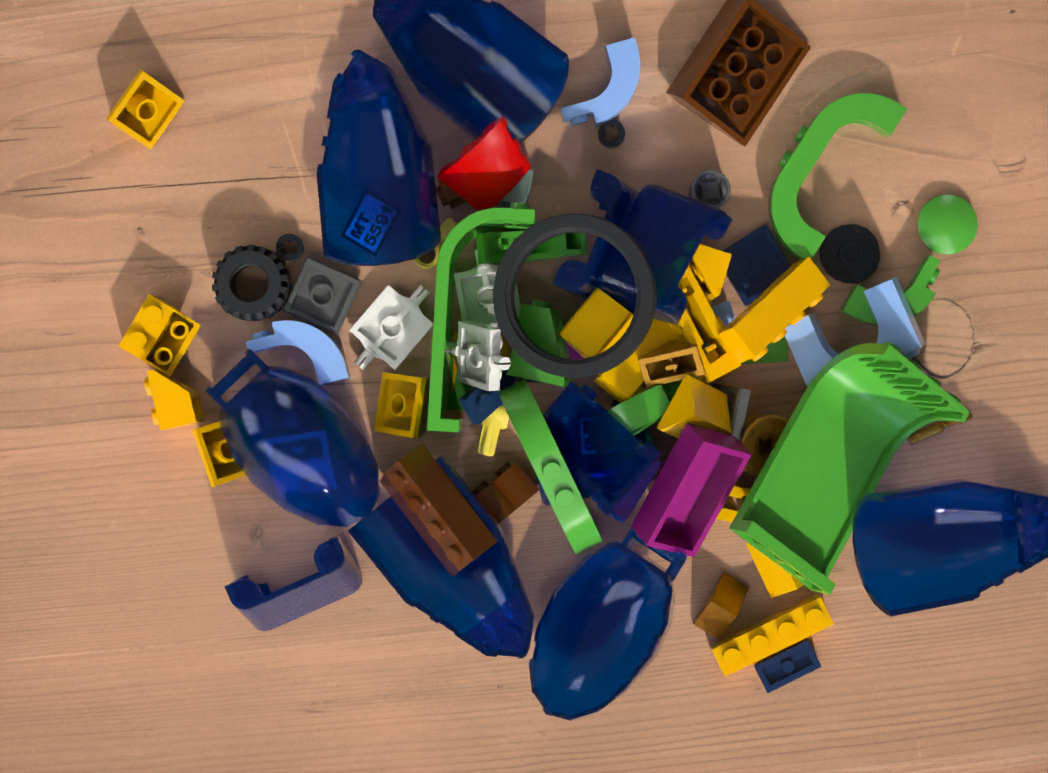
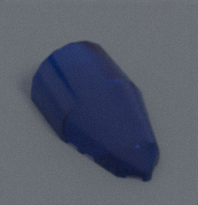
[372,0,569,144]
[316,49,441,266]
[348,454,535,659]
[852,479,1048,617]

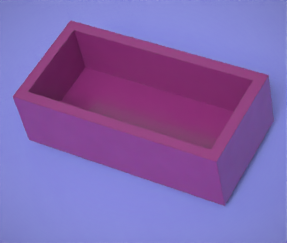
[631,423,751,557]

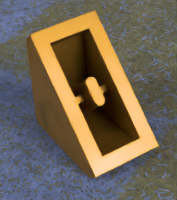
[638,340,706,388]
[693,572,749,639]

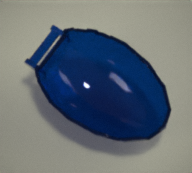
[205,348,380,527]
[529,527,687,721]

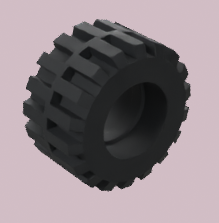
[212,245,291,321]

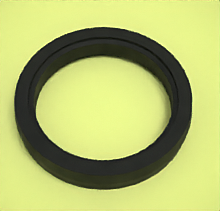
[493,214,657,378]

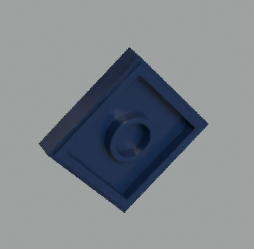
[722,224,791,307]

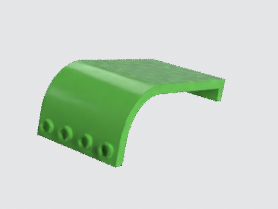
[427,203,535,432]
[729,342,970,595]

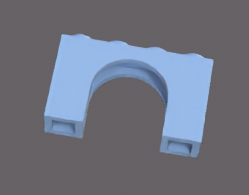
[785,277,926,387]

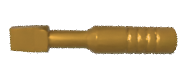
[907,409,973,446]

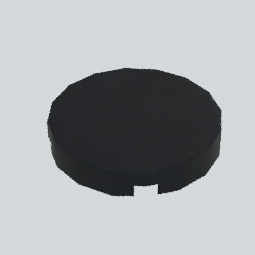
[820,224,881,284]

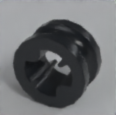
[598,120,625,148]
[276,234,304,261]

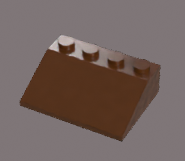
[666,0,811,147]
[380,443,498,577]

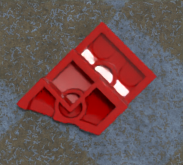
[437,116,531,211]

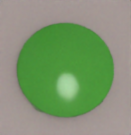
[917,194,978,254]

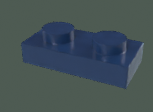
[458,369,515,424]
[753,639,822,693]

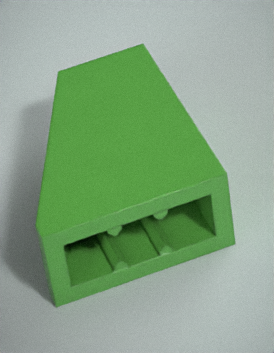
[507,299,574,388]

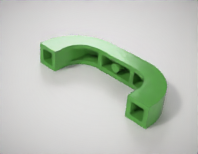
[768,93,907,260]
[498,379,603,555]

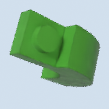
[476,231,587,264]
[839,255,940,325]
[587,380,683,455]

